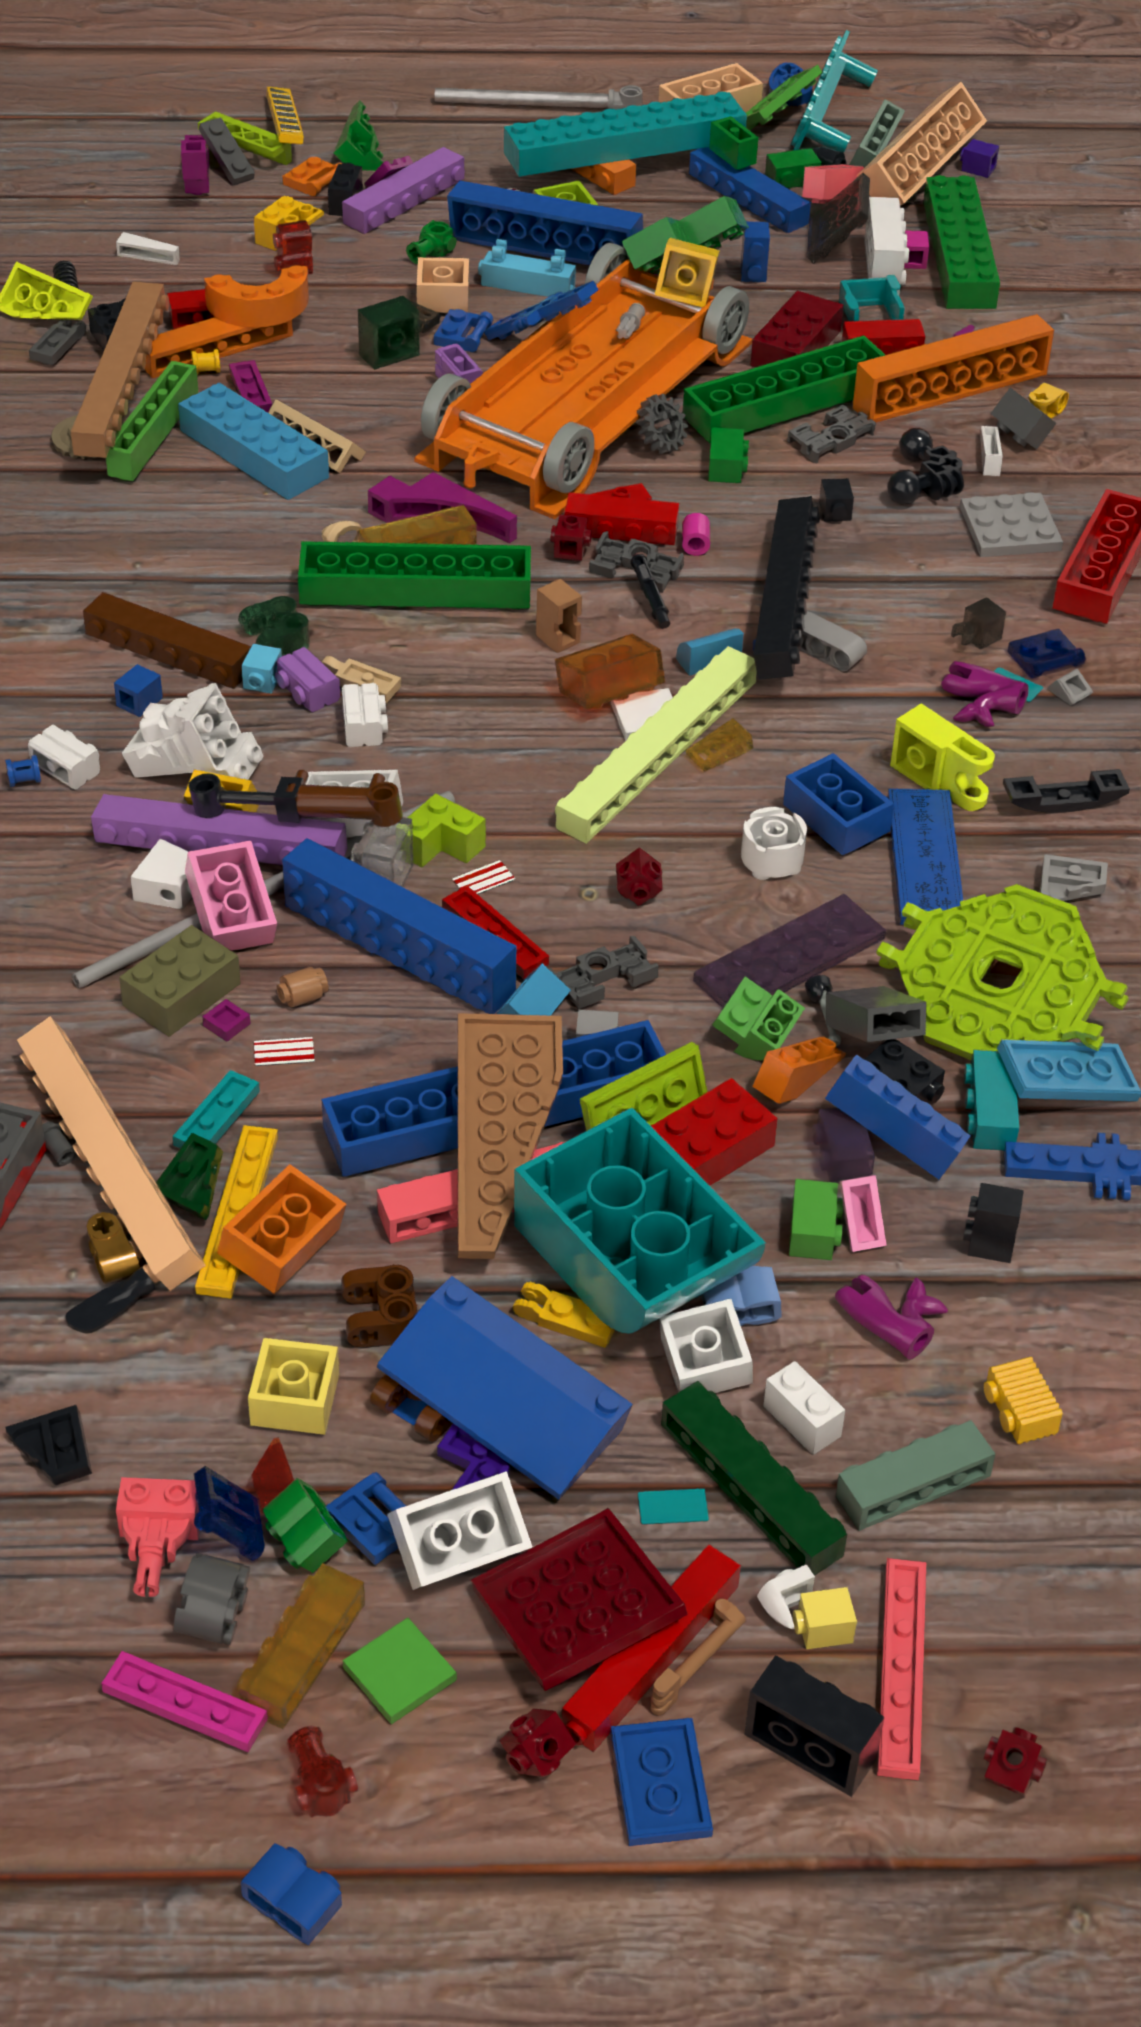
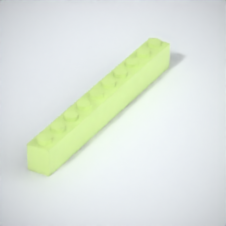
[555,646,757,844]

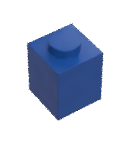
[114,664,163,717]

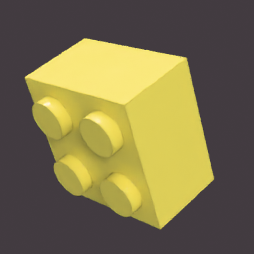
[248,1338,339,1435]

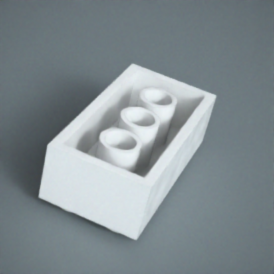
[864,197,909,295]

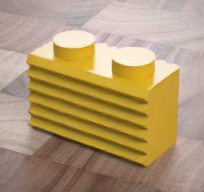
[984,1356,1063,1444]

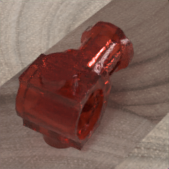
[286,1726,358,1818]

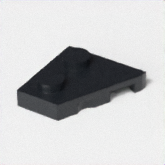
[5,1405,92,1485]

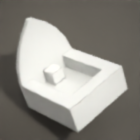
[757,1565,815,1629]

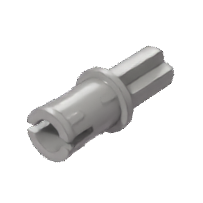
[616,303,645,339]

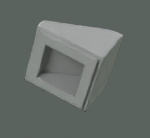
[1048,668,1094,706]

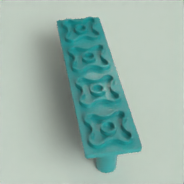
[790,30,878,153]

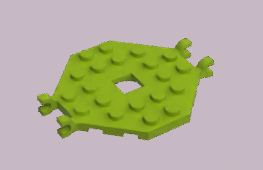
[876,884,1129,1061]

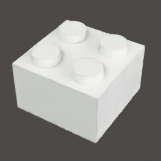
[660,1299,753,1393]

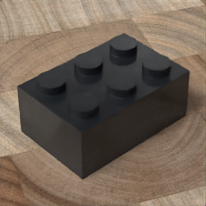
[744,1655,884,1797]

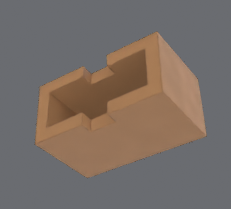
[536,579,582,653]

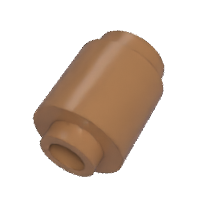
[276,966,329,1008]

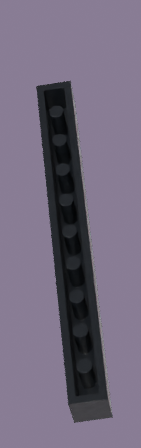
[753,496,820,680]

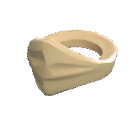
[322,521,363,542]

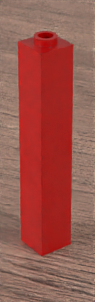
[561,1544,741,1752]

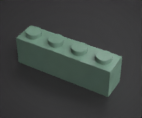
[849,99,905,168]
[836,1420,996,1531]

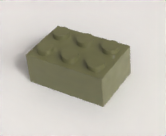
[119,925,241,1037]

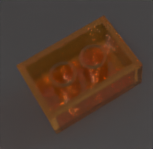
[554,633,665,710]

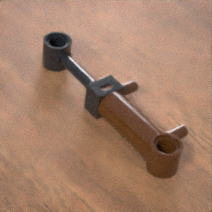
[189,770,403,827]

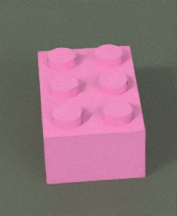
[185,841,277,951]

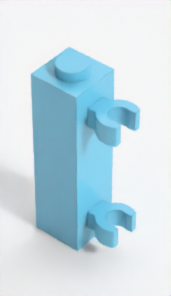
[478,239,576,297]

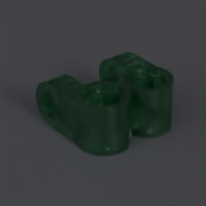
[238,596,310,656]

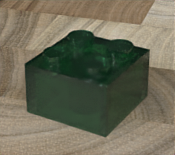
[358,295,420,370]

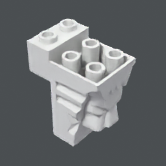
[122,683,264,780]

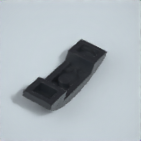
[1003,769,1130,813]

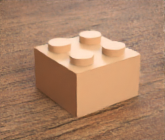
[417,258,469,314]

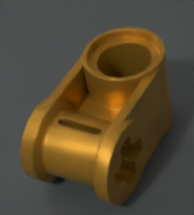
[87,1212,140,1284]

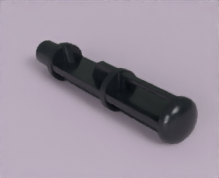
[630,554,670,629]

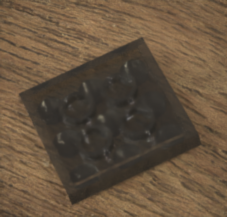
[807,173,870,264]

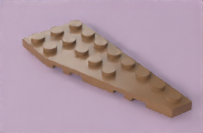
[457,1013,563,1259]

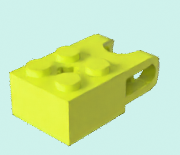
[890,703,995,811]

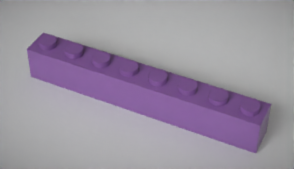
[91,794,348,865]

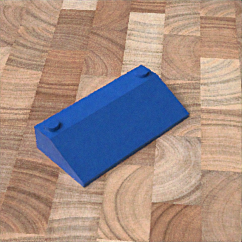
[377,1276,633,1500]

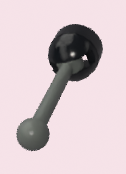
[805,975,841,1047]

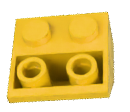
[254,196,324,251]

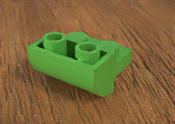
[712,976,805,1060]

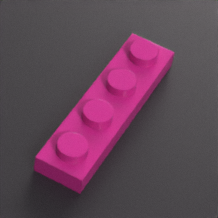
[101,1651,268,1752]

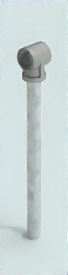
[435,85,643,109]

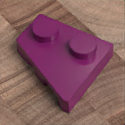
[364,156,413,188]

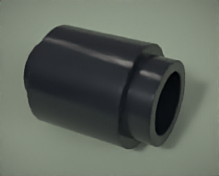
[813,146,846,166]

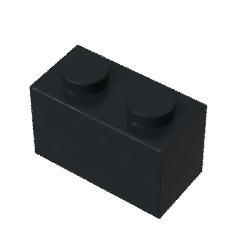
[328,163,363,216]
[963,1183,1024,1263]

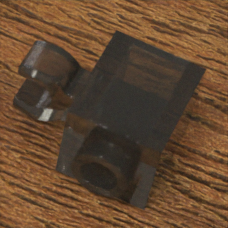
[951,597,1006,650]

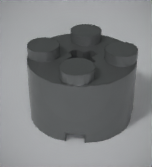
[174,1553,250,1645]

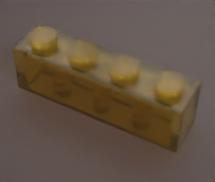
[359,505,477,545]
[237,1563,365,1730]

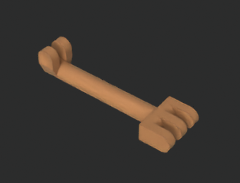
[650,1599,746,1716]

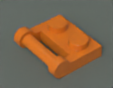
[283,156,342,196]

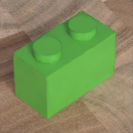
[789,1179,843,1260]

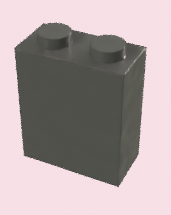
[826,986,926,1042]

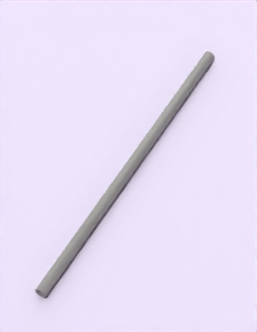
[72,791,455,989]

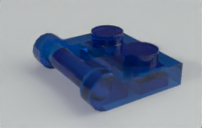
[1007,629,1086,679]
[194,1466,265,1561]

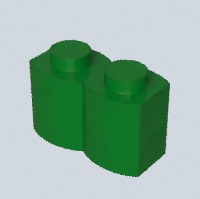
[263,1478,348,1573]

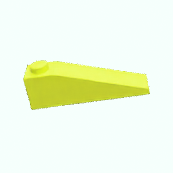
[0,261,93,320]

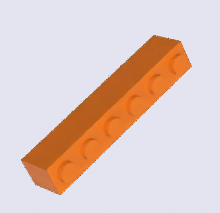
[144,317,293,379]

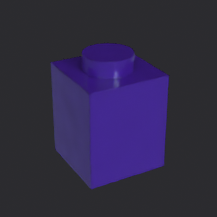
[960,139,999,178]

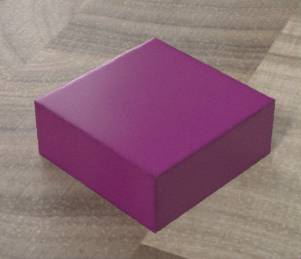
[202,999,251,1042]

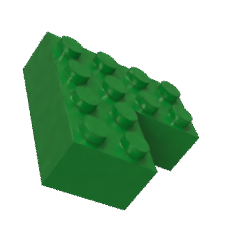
[622,196,749,276]

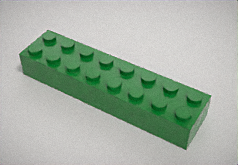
[923,175,1000,309]
[682,335,885,444]
[298,541,531,609]

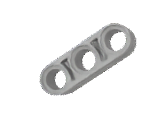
[799,611,867,671]

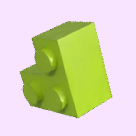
[397,793,486,868]

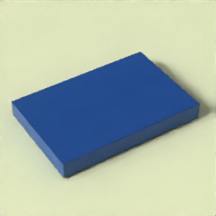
[611,1718,713,1846]

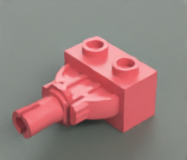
[116,1477,203,1597]

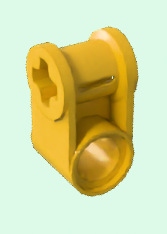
[1028,382,1069,419]

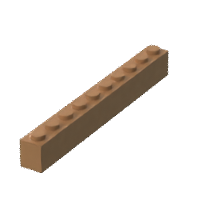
[71,282,169,458]

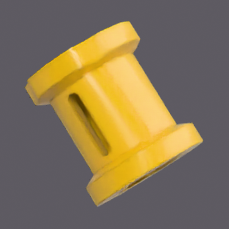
[191,349,220,375]

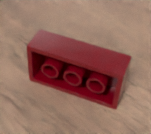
[750,290,844,368]

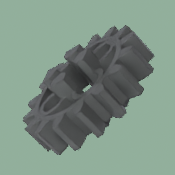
[636,394,688,454]

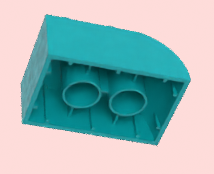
[514,1108,766,1334]

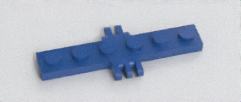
[484,281,598,340]
[1004,1132,1141,1200]

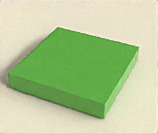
[343,1618,457,1725]

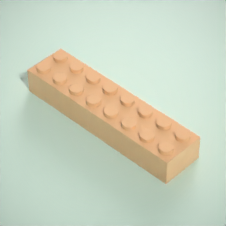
[857,82,987,206]

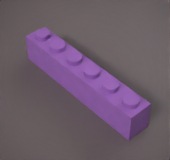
[342,147,465,234]

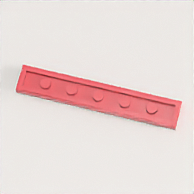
[877,1558,926,1780]

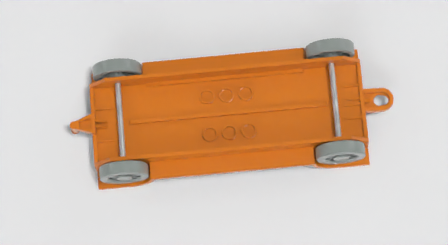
[414,243,752,520]

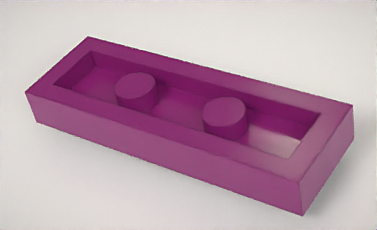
[229,360,272,412]

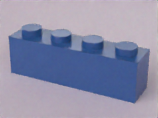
[825,1055,971,1180]

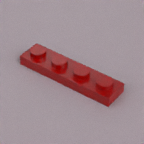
[442,885,549,979]

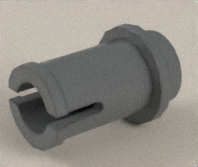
[43,1122,77,1165]

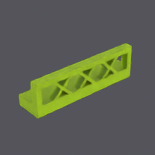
[198,111,292,165]

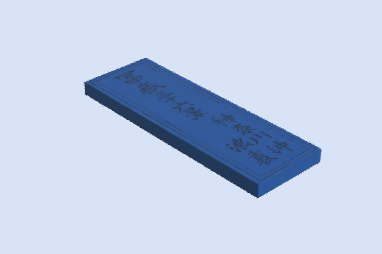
[887,789,963,925]

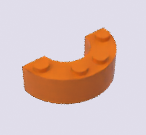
[204,265,309,328]

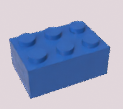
[783,753,894,856]

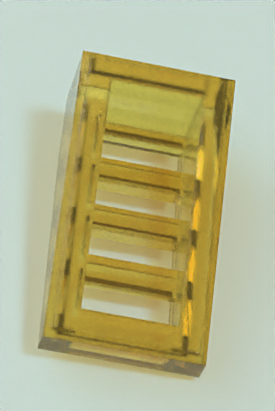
[685,718,754,772]

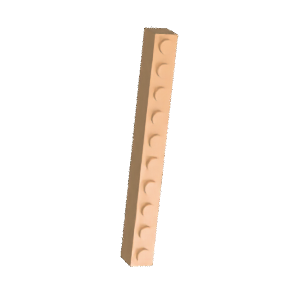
[17,1016,206,1291]

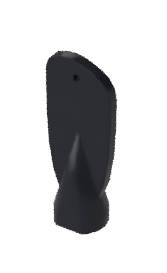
[65,1268,155,1334]

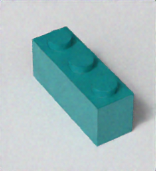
[964,1050,1019,1150]

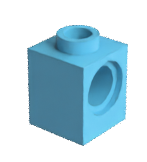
[242,644,282,694]

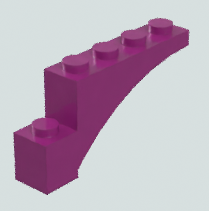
[181,135,210,195]
[368,472,517,544]

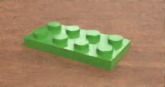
[746,64,823,130]

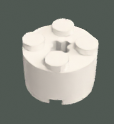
[741,807,807,880]

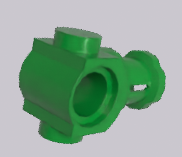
[406,220,457,264]

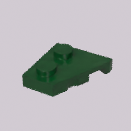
[156,1133,223,1220]

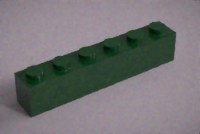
[661,1381,847,1576]

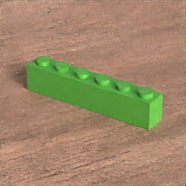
[106,361,198,481]

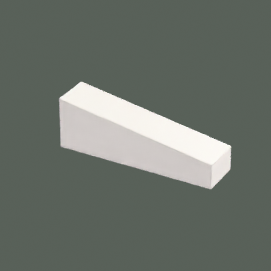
[116,232,180,265]
[980,426,1003,476]

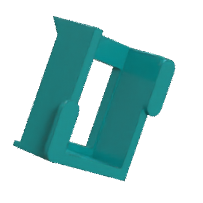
[839,275,905,321]

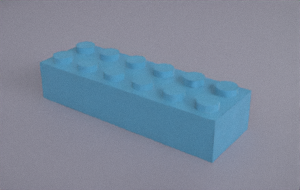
[178,382,329,500]

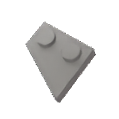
[1040,854,1108,901]

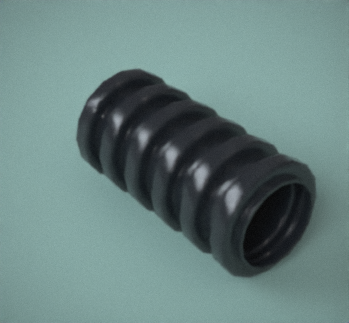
[53,260,79,289]

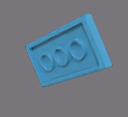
[997,1039,1141,1101]

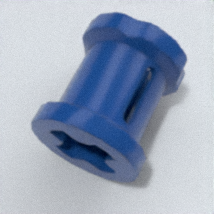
[5,755,41,787]

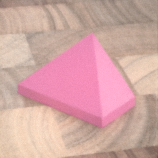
[840,1175,887,1252]

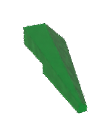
[333,100,384,171]

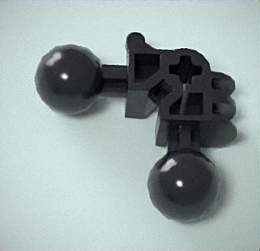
[887,428,964,504]

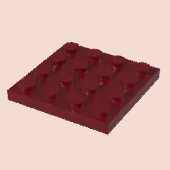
[471,1508,687,1691]

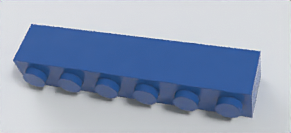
[689,147,811,233]

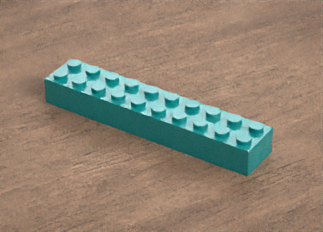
[504,91,747,177]

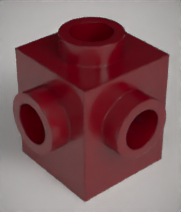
[550,515,592,561]
[616,847,663,906]
[499,1708,576,1777]
[983,1727,1048,1797]

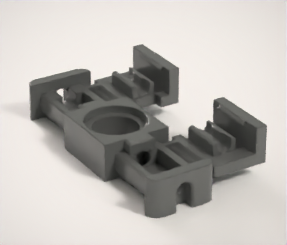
[787,405,876,463]
[589,531,684,593]
[549,936,659,1009]

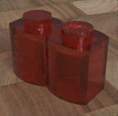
[273,220,313,274]

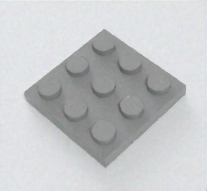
[960,492,1063,557]

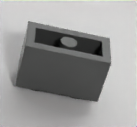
[990,388,1057,449]

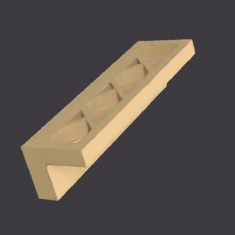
[268,400,366,473]

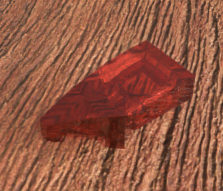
[251,1437,294,1514]

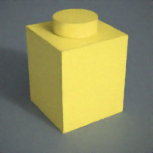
[793,1587,857,1650]

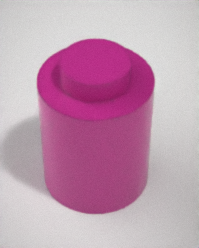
[682,513,710,556]

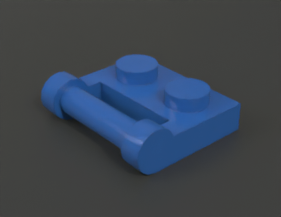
[434,309,494,352]
[326,1472,406,1565]

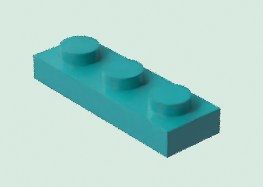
[172,1070,260,1148]

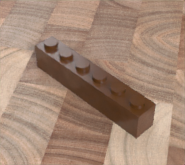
[83,592,251,689]

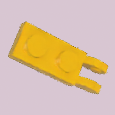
[512,1281,615,1348]

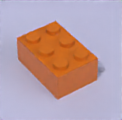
[217,1164,347,1294]

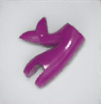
[941,661,1028,727]
[835,1274,948,1360]

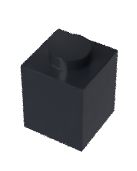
[819,478,854,522]

